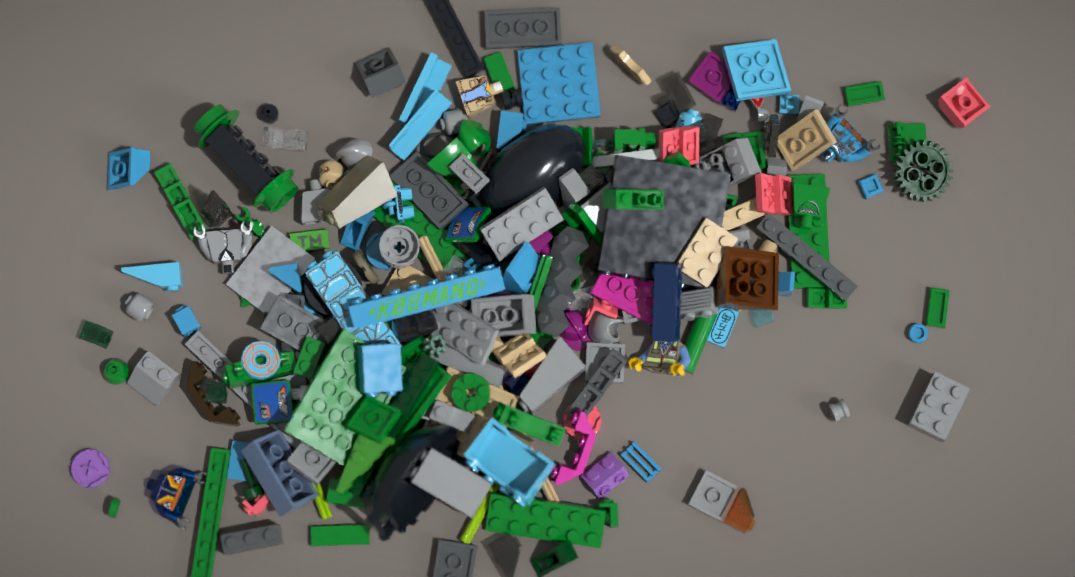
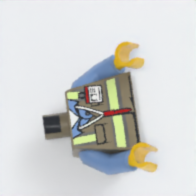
[629,341,691,377]

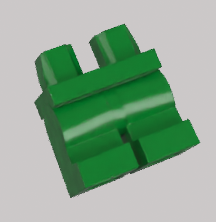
[612,128,656,154]

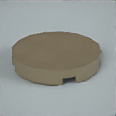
[352,249,380,284]

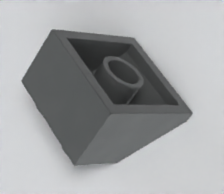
[355,47,406,98]

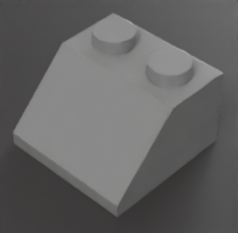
[127,351,181,407]

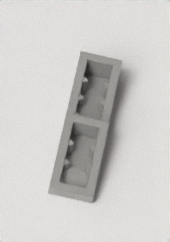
[427,343,506,387]

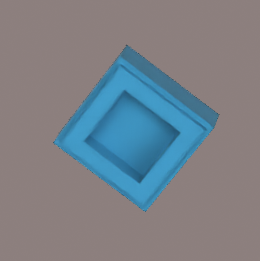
[858,174,884,199]

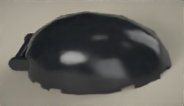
[467,125,585,223]
[367,425,460,541]

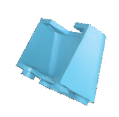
[464,418,555,507]

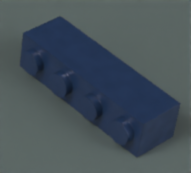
[650,262,682,342]

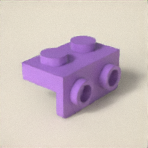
[581,452,629,499]

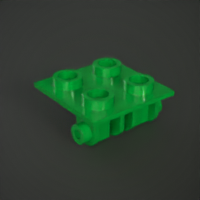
[887,122,927,162]

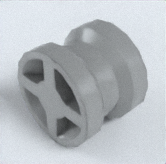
[828,399,850,422]

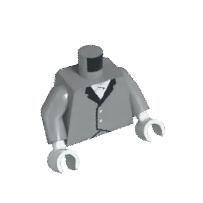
[194,221,254,274]

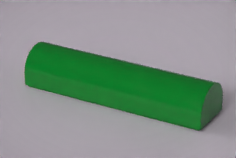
[684,308,720,375]

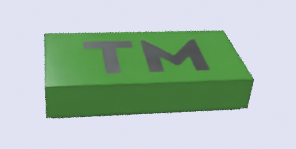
[290,229,330,252]

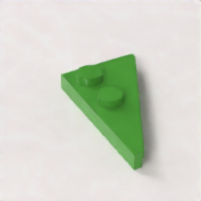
[336,434,396,494]

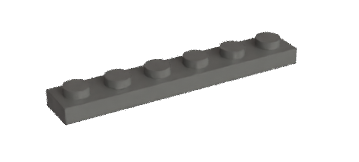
[756,214,858,301]

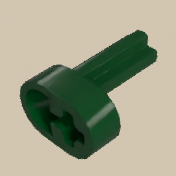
[240,458,265,500]

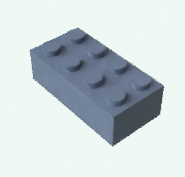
[241,429,319,517]

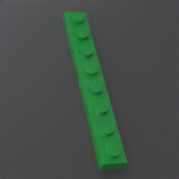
[191,448,231,577]

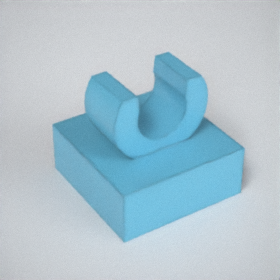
[779,94,800,115]

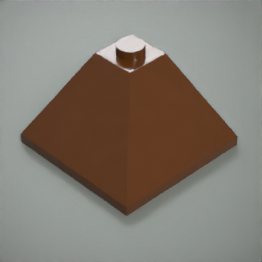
[715,246,779,310]

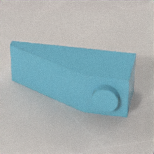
[121,262,183,292]

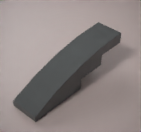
[565,348,628,417]

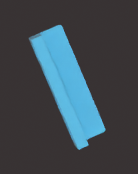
[399,52,452,126]
[389,88,452,162]

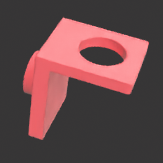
[584,298,618,325]

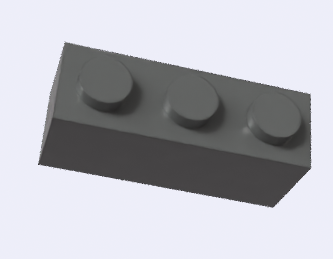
[221,524,284,556]

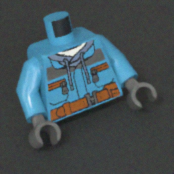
[821,104,880,163]

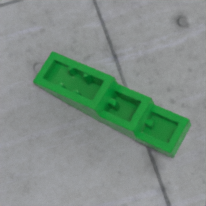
[154,163,208,240]

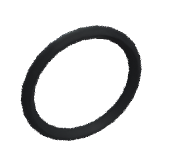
[420,132,456,159]

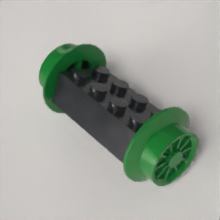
[194,104,299,213]

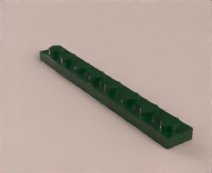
[348,353,440,498]

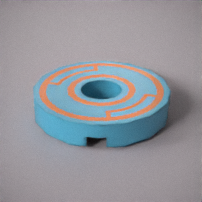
[241,341,280,380]

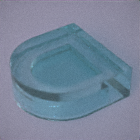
[752,310,775,327]

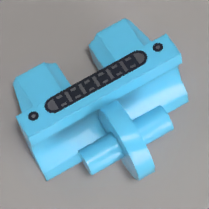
[382,185,415,223]

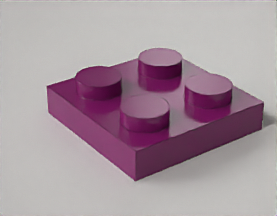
[688,51,732,104]

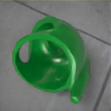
[458,119,491,156]

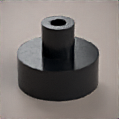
[259,104,279,124]

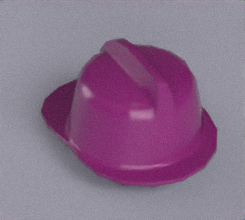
[560,308,593,351]

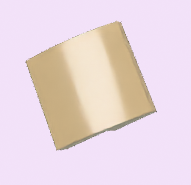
[493,334,547,378]

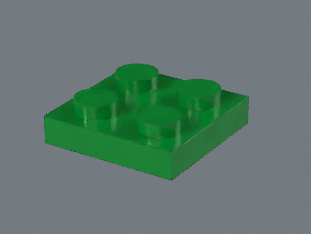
[347,396,401,444]

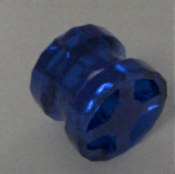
[722,88,742,112]

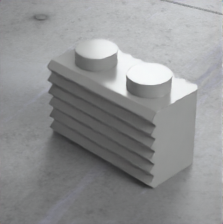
[681,287,719,321]

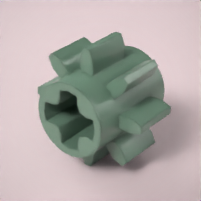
[422,333,447,358]

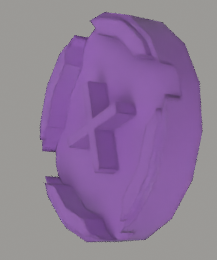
[71,449,110,488]

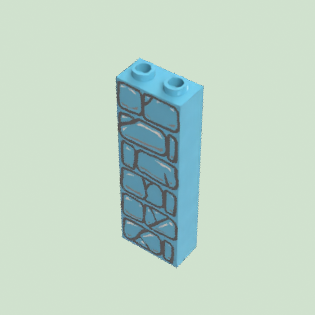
[305,250,402,348]

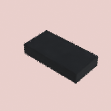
[455,241,495,264]

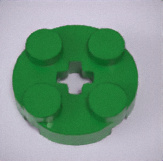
[451,373,491,412]

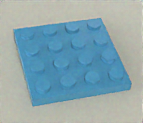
[517,42,601,125]

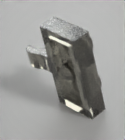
[656,72,696,114]
[760,114,780,157]

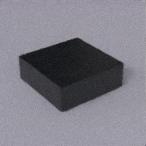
[655,102,679,128]

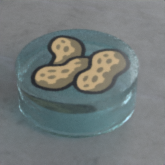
[594,139,613,152]

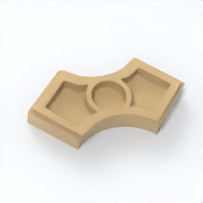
[610,44,652,86]

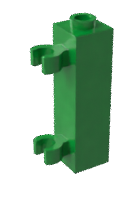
[222,351,296,389]
[493,402,566,447]

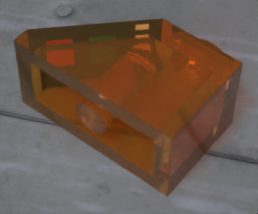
[724,487,756,534]

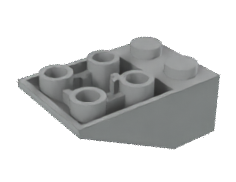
[693,138,761,187]

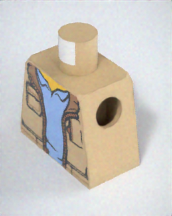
[456,76,504,118]

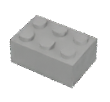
[907,371,970,443]

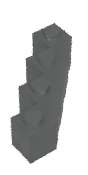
[535,226,589,337]

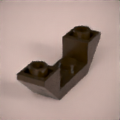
[187,361,241,427]

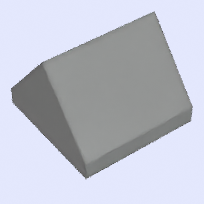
[766,159,787,176]

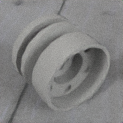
[379,225,420,269]

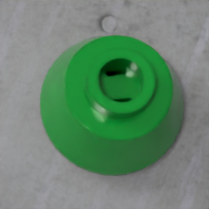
[103,358,129,385]

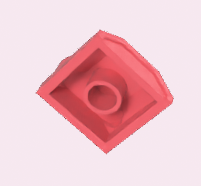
[938,77,991,129]

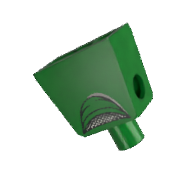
[792,182,830,229]

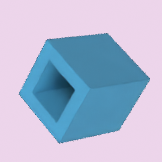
[172,306,202,338]

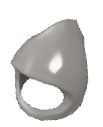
[334,138,372,169]
[587,310,625,344]

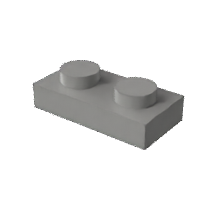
[449,154,490,194]

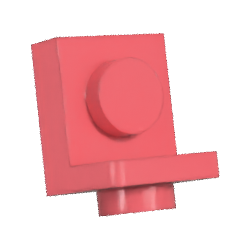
[242,494,271,517]

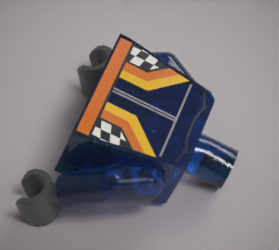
[147,468,207,529]

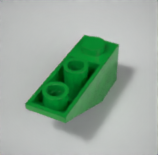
[603,189,664,210]

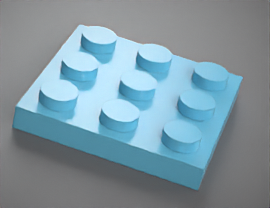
[722,39,791,101]

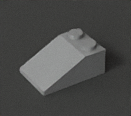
[471,294,536,337]

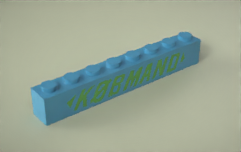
[348,264,505,329]

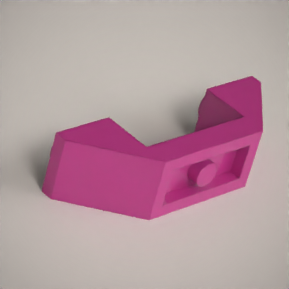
[551,408,596,485]

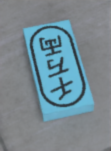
[707,308,739,348]

